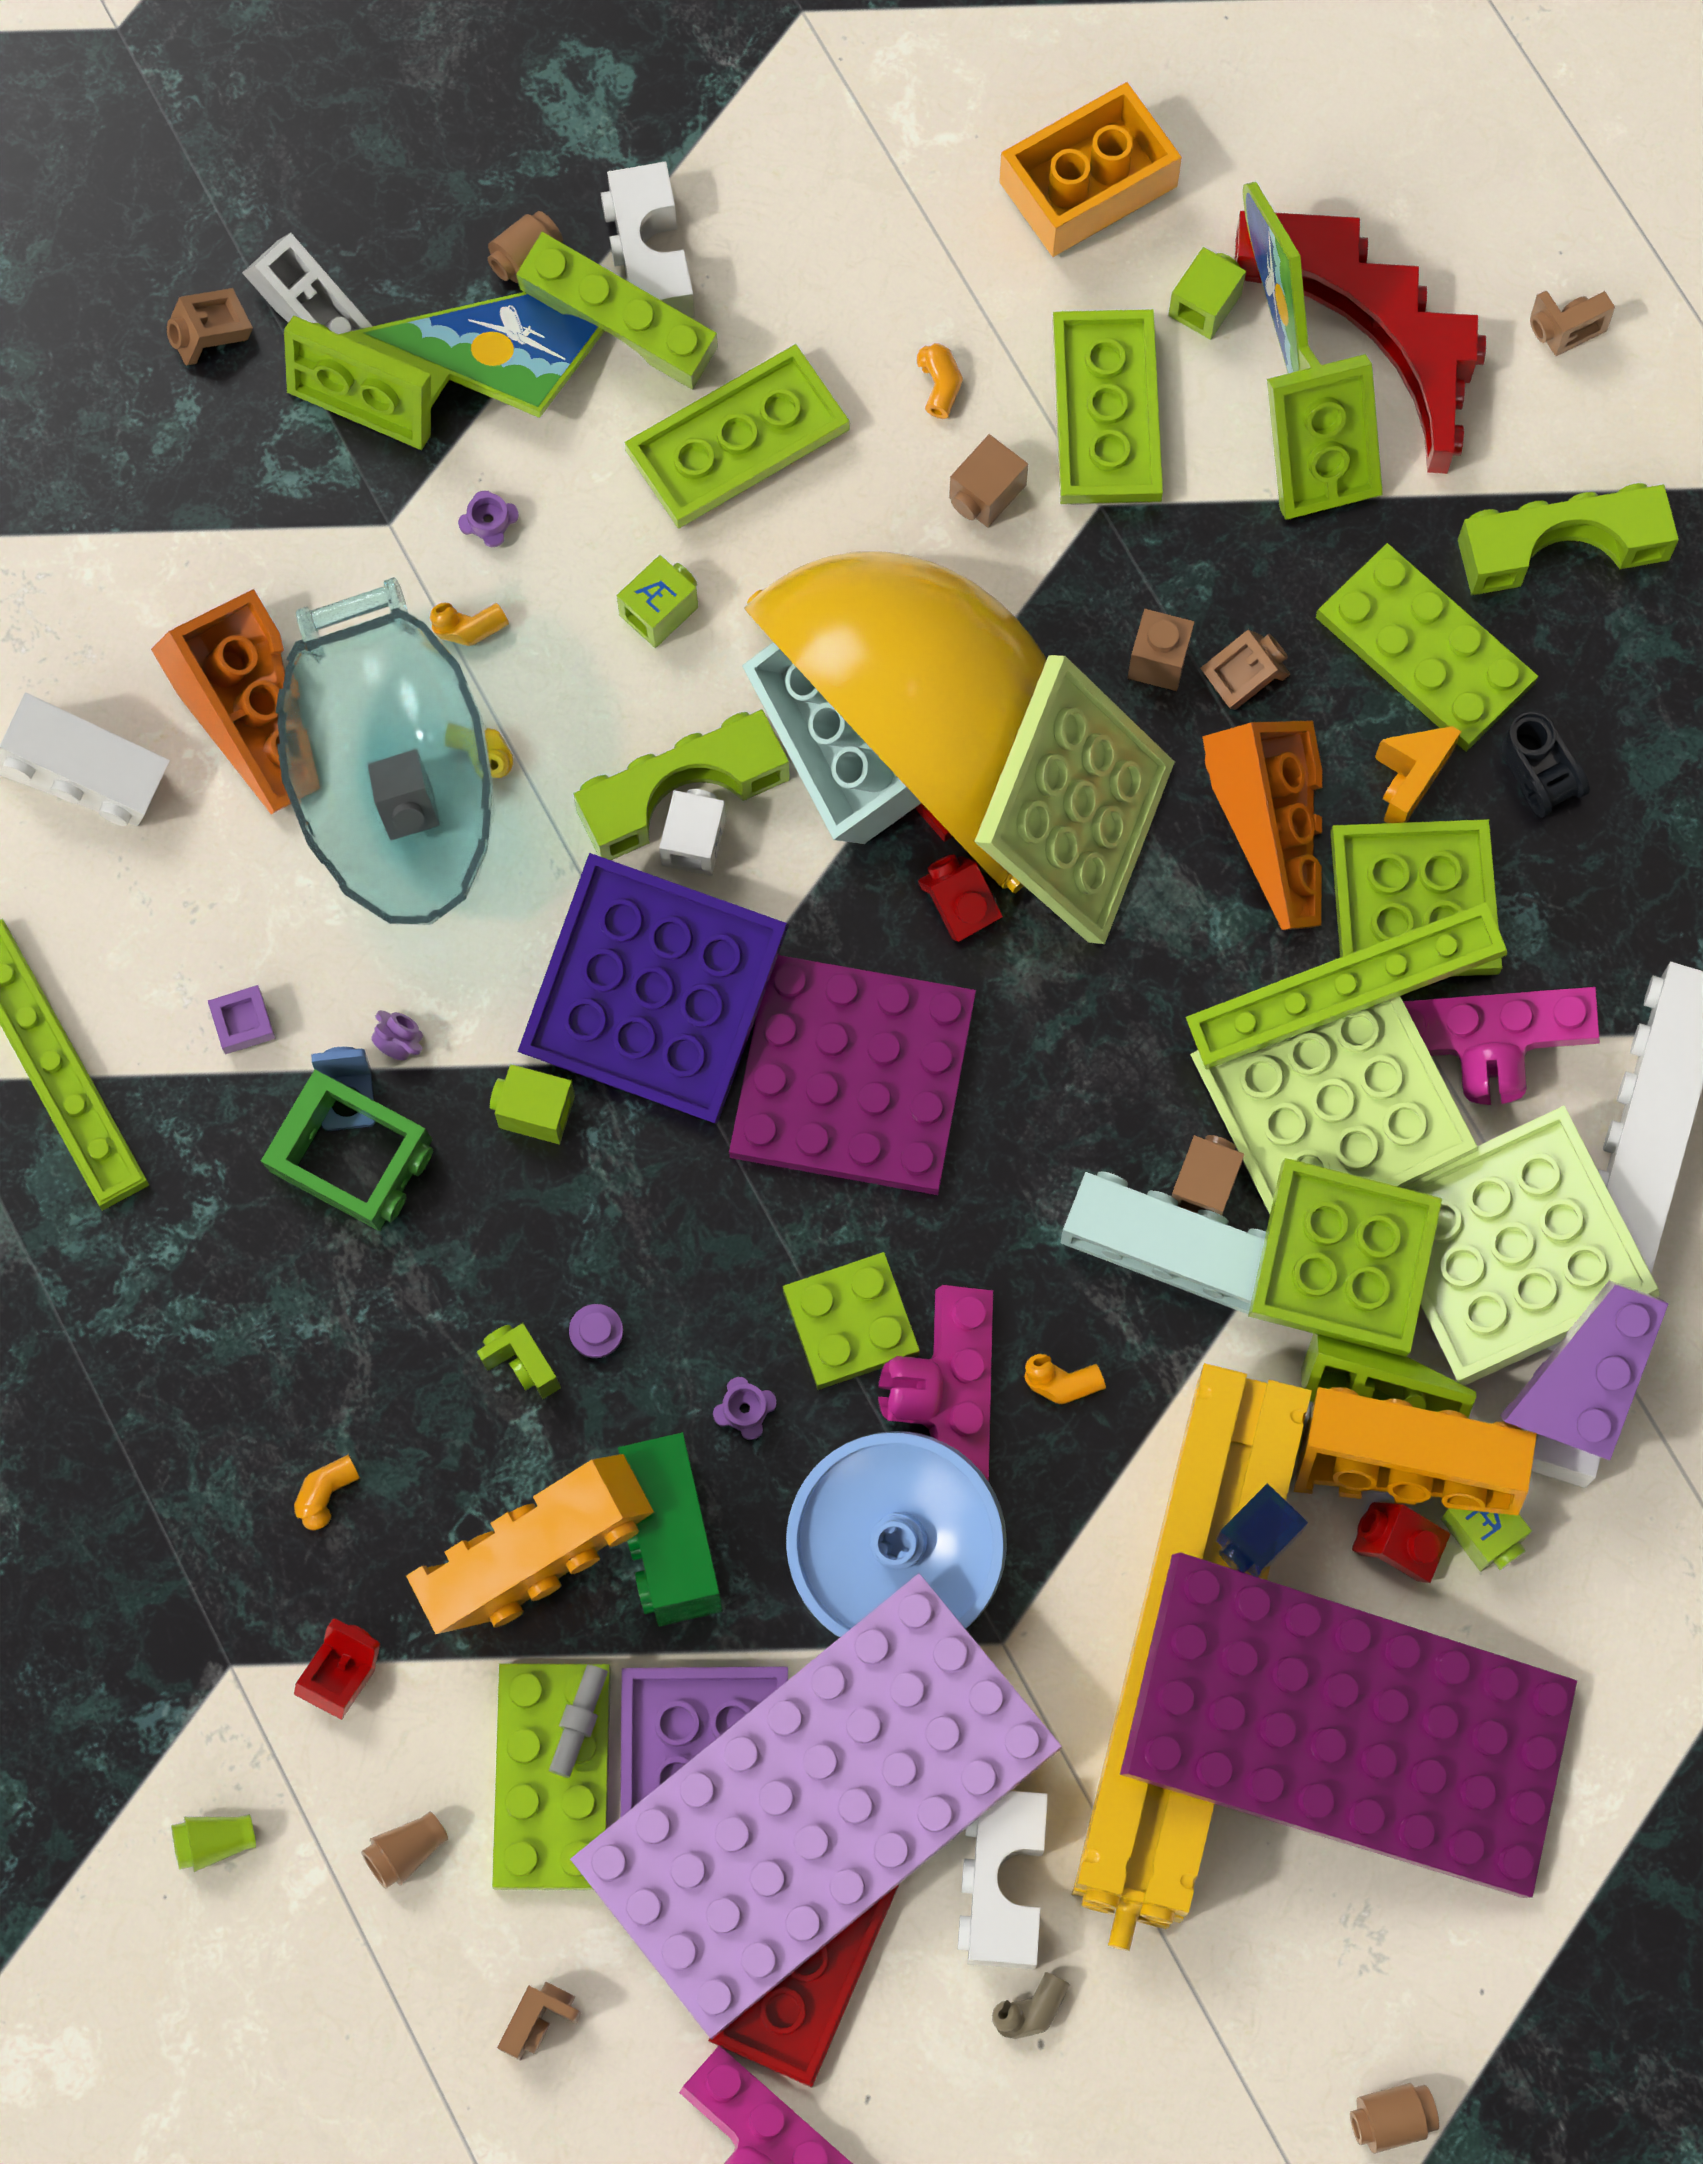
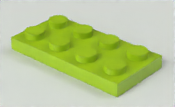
[1052,309,1163,504]
[624,344,850,529]
[1316,543,1538,752]
[492,1664,611,1890]

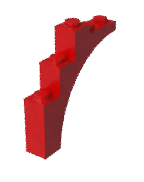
[1235,211,1486,474]

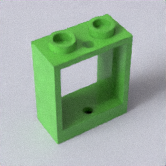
[261,1069,433,1231]

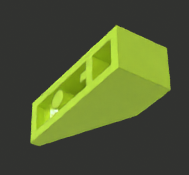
[1301,1333,1476,1418]

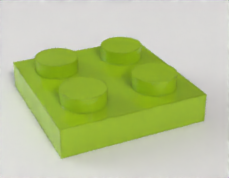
[783,1252,920,1390]

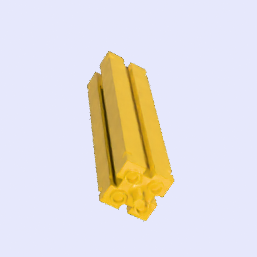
[1072,1363,1312,1951]

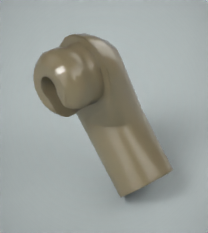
[992,1972,1070,2039]

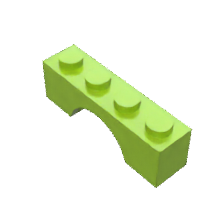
[516,232,718,390]
[1458,483,1679,595]
[573,709,790,860]

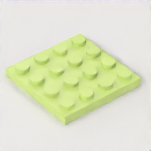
[975,655,1175,944]
[1190,996,1478,1214]
[1403,1105,1660,1386]

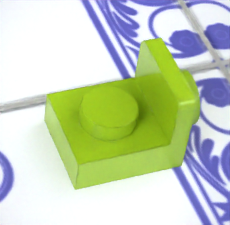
[477,1323,561,1399]

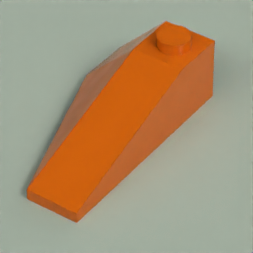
[151,589,317,815]
[1202,721,1322,930]

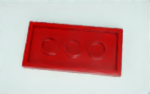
[708,1884,899,2088]

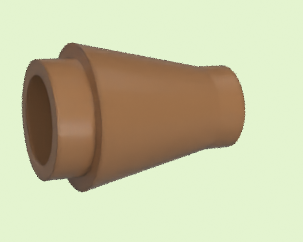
[361,1811,448,1889]

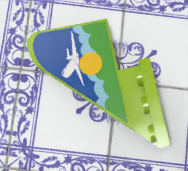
[1243,182,1383,520]
[284,292,605,450]

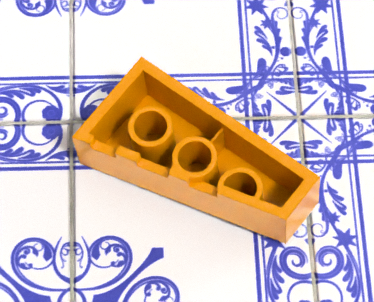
[1293,1387,1537,1515]
[406,1454,654,1634]

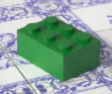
[618,1432,723,1626]

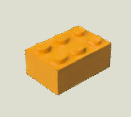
[999,82,1182,257]

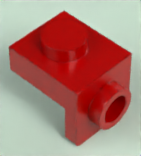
[918,855,1003,942]
[1352,1502,1451,1583]
[294,1619,380,1720]

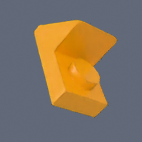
[1375,726,1461,823]

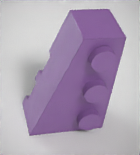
[1500,1280,1668,1460]

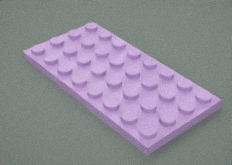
[570,1573,1062,2039]

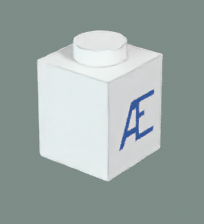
[659,789,726,876]

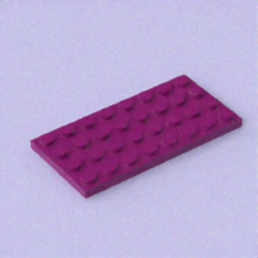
[1120,1552,1578,1898]

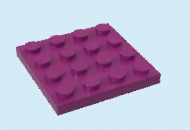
[729,955,976,1195]

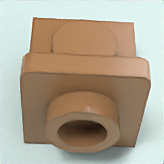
[167,288,253,366]
[1530,291,1615,356]
[1201,629,1290,710]
[497,1982,581,2061]

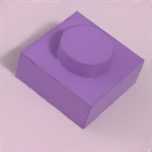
[208,985,276,1055]

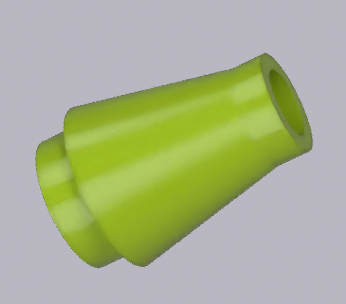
[171,1814,256,1872]

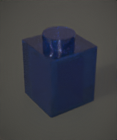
[1216,1483,1308,1577]

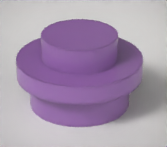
[569,1304,623,1358]

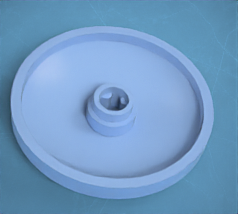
[786,1431,1007,1637]

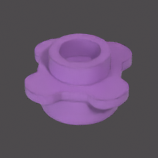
[458,491,519,547]
[371,1010,423,1060]
[713,1377,777,1440]

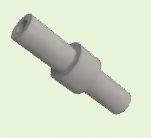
[549,1664,608,1778]

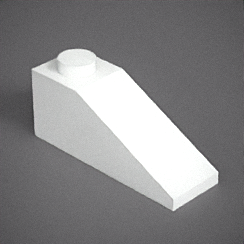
[242,233,372,334]

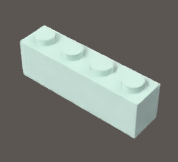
[1060,1171,1266,1314]

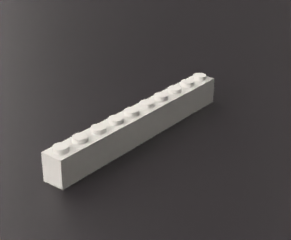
[1524,961,1703,1488]

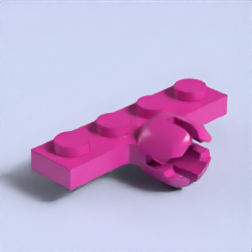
[1403,987,1600,1105]
[878,1285,993,1482]
[679,2045,853,2164]

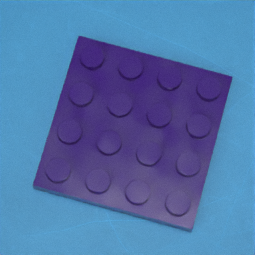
[517,853,789,1124]

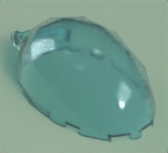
[276,577,495,925]

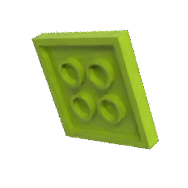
[1331,819,1502,976]
[1248,1158,1442,1357]

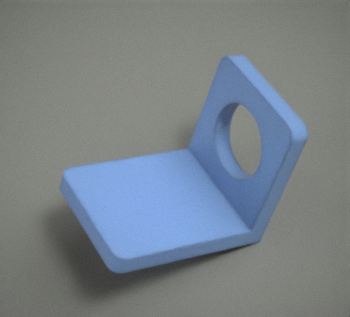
[311,1047,376,1131]

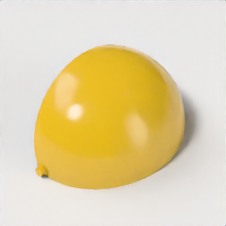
[744,551,1047,893]

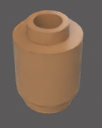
[488,211,563,283]
[1350,2083,1439,2154]

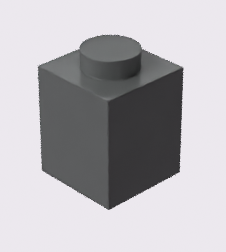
[367,749,440,841]

